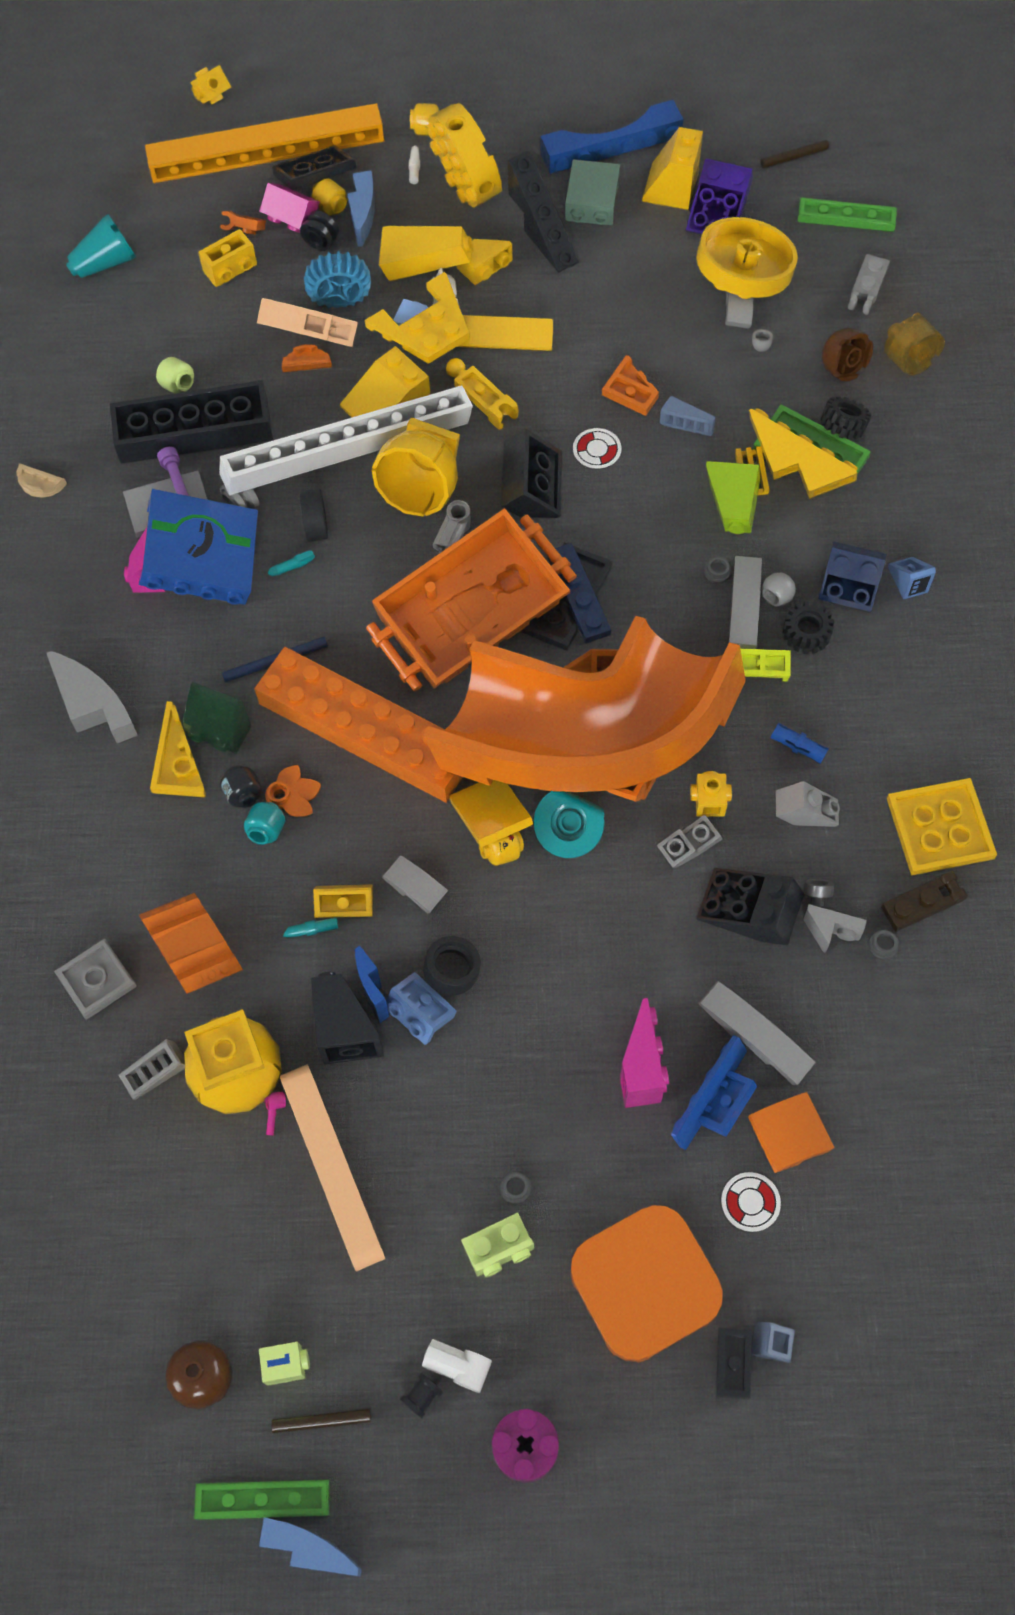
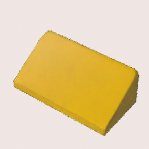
[313,884,373,918]

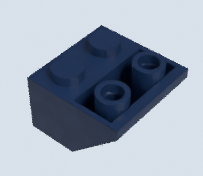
[818,541,886,612]

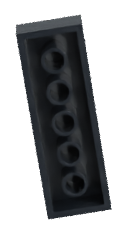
[110,380,273,464]

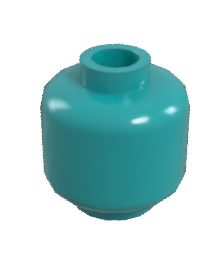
[244,802,286,845]

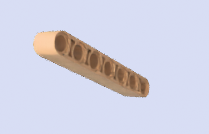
[280,1064,385,1272]

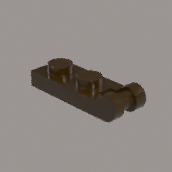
[881,871,968,932]

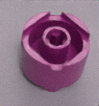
[492,1409,559,1482]

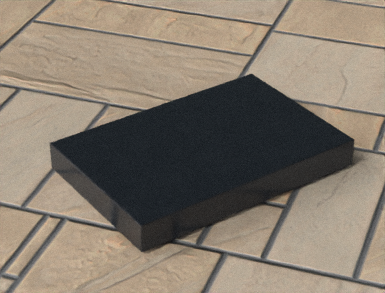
[272,145,357,190]

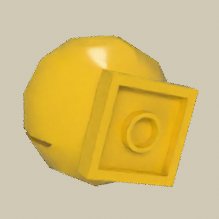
[372,417,460,516]
[184,1009,282,1114]

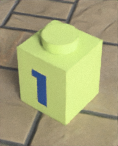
[259,1342,310,1386]

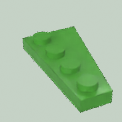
[754,404,871,475]

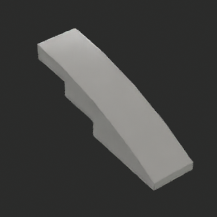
[729,556,762,649]
[698,981,816,1085]

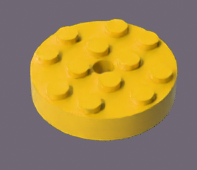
[696,217,798,299]

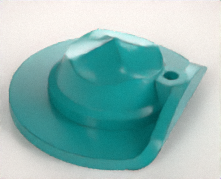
[534,791,605,858]

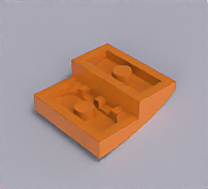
[748,1092,835,1173]

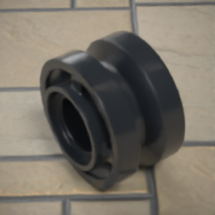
[300,211,339,251]

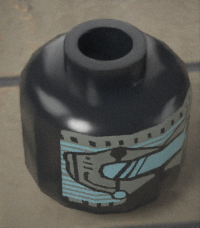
[220,765,262,808]

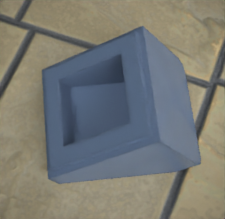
[751,1322,795,1363]

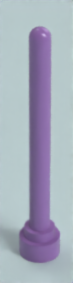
[157,447,189,496]

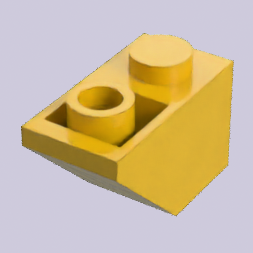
[457,239,513,286]

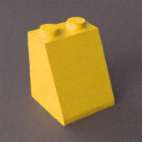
[642,127,703,210]

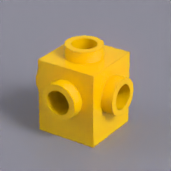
[190,65,231,104]
[690,771,732,817]

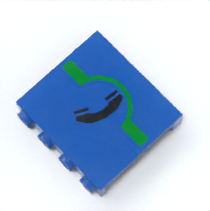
[138,489,258,605]

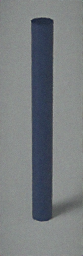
[222,636,328,683]

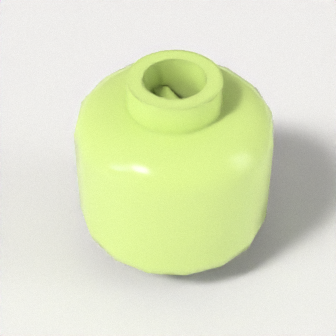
[156,357,194,393]

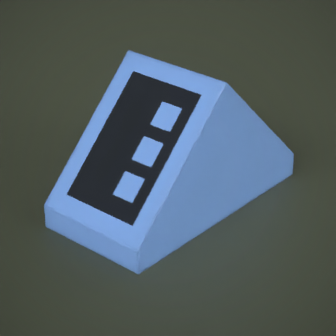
[888,557,936,600]

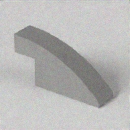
[46,651,138,743]

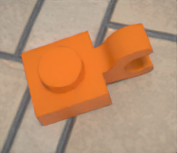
[220,211,266,234]

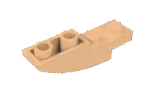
[257,298,358,347]

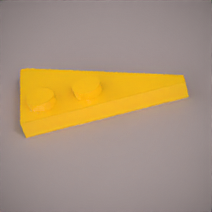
[150,701,206,797]

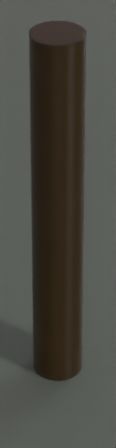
[760,140,829,168]
[271,1409,371,1433]

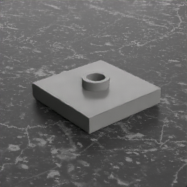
[54,938,137,1020]

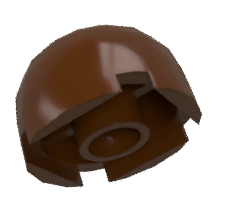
[822,328,873,382]
[165,1341,233,1410]

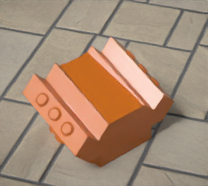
[139,893,243,994]

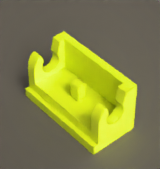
[740,649,791,682]

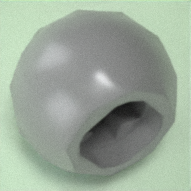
[762,572,796,606]

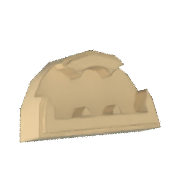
[16,463,67,498]

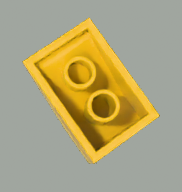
[340,346,430,418]

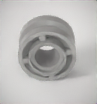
[220,485,259,509]

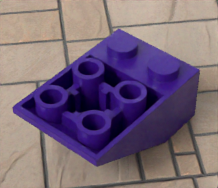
[686,158,753,234]

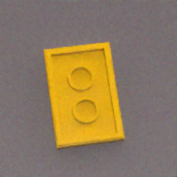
[449,780,533,847]

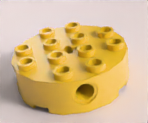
[425,103,502,208]

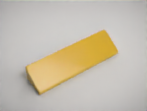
[457,315,553,351]

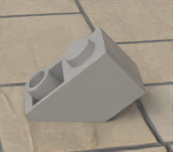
[776,781,840,827]

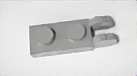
[848,254,890,314]

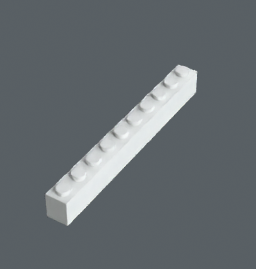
[219,385,473,495]

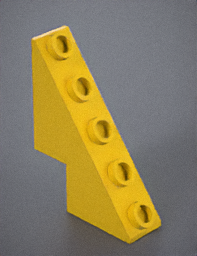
[749,408,858,499]

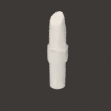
[408,146,420,184]

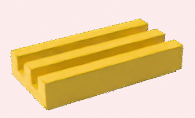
[735,446,769,495]

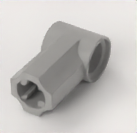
[433,500,471,553]

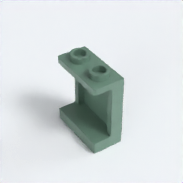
[565,160,620,225]

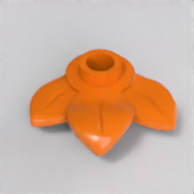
[265,765,321,817]

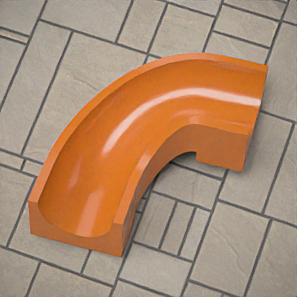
[423,616,746,792]

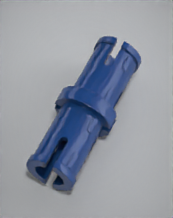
[770,723,829,764]

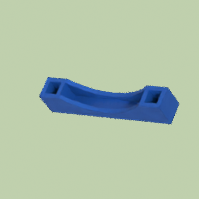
[540,100,684,174]

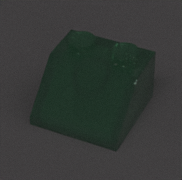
[182,682,251,754]

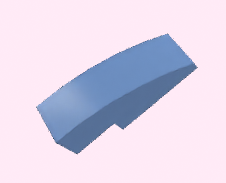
[347,170,375,247]
[259,1518,362,1576]

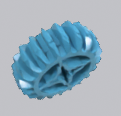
[304,250,371,309]

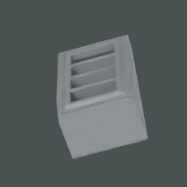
[118,1039,185,1100]

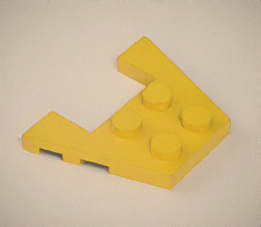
[365,272,470,364]

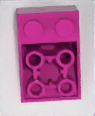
[620,998,669,1108]

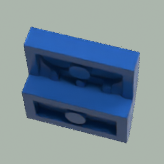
[355,945,390,1023]

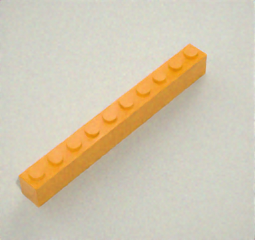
[145,103,384,183]

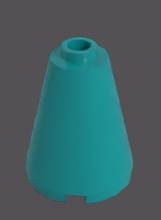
[66,214,137,278]

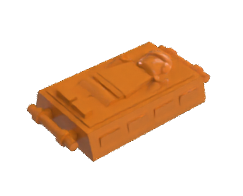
[366,508,577,692]

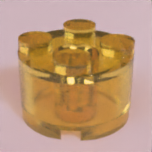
[884,313,945,376]

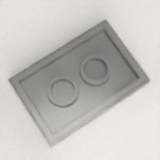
[123,470,207,538]

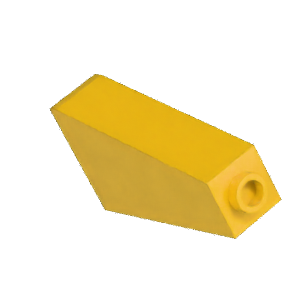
[379,226,473,281]

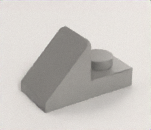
[803,904,866,953]

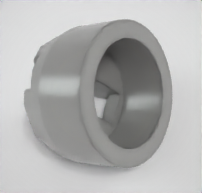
[752,329,773,352]

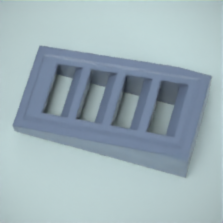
[660,396,716,436]

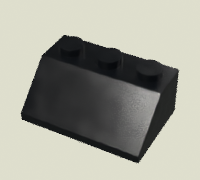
[501,429,562,518]

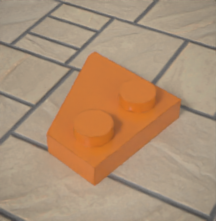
[602,355,659,416]

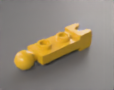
[446,358,519,430]

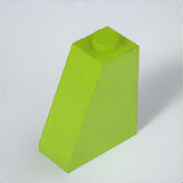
[706,461,761,534]

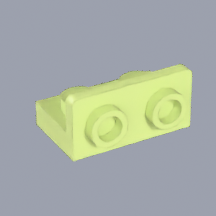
[461,1213,534,1277]

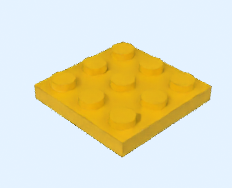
[886,778,997,876]

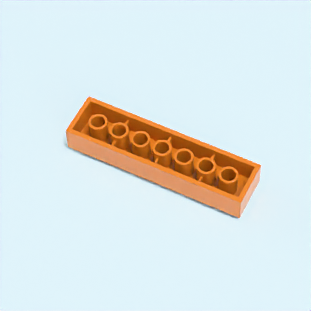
[254,646,463,803]

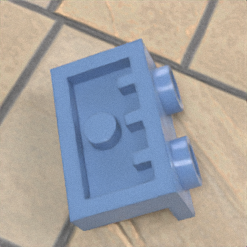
[386,972,457,1045]

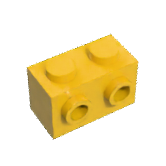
[198,229,257,287]

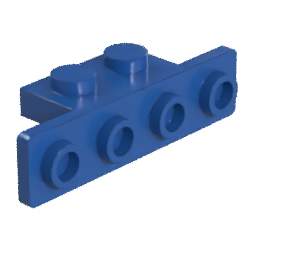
[671,1035,757,1150]

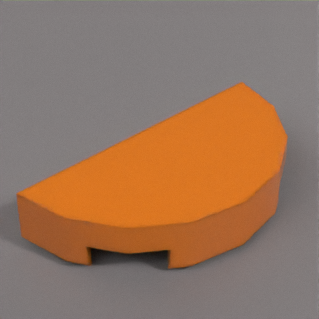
[282,344,332,372]

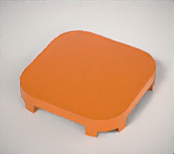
[571,1205,723,1363]

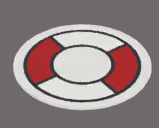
[573,428,622,469]
[721,1172,781,1232]

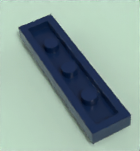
[547,543,611,644]

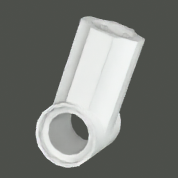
[422,1339,492,1393]

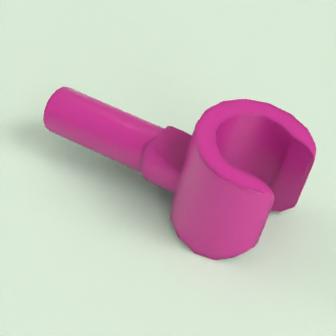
[265,1092,286,1136]

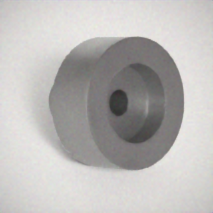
[804,879,834,907]

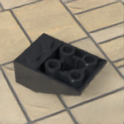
[697,868,804,946]

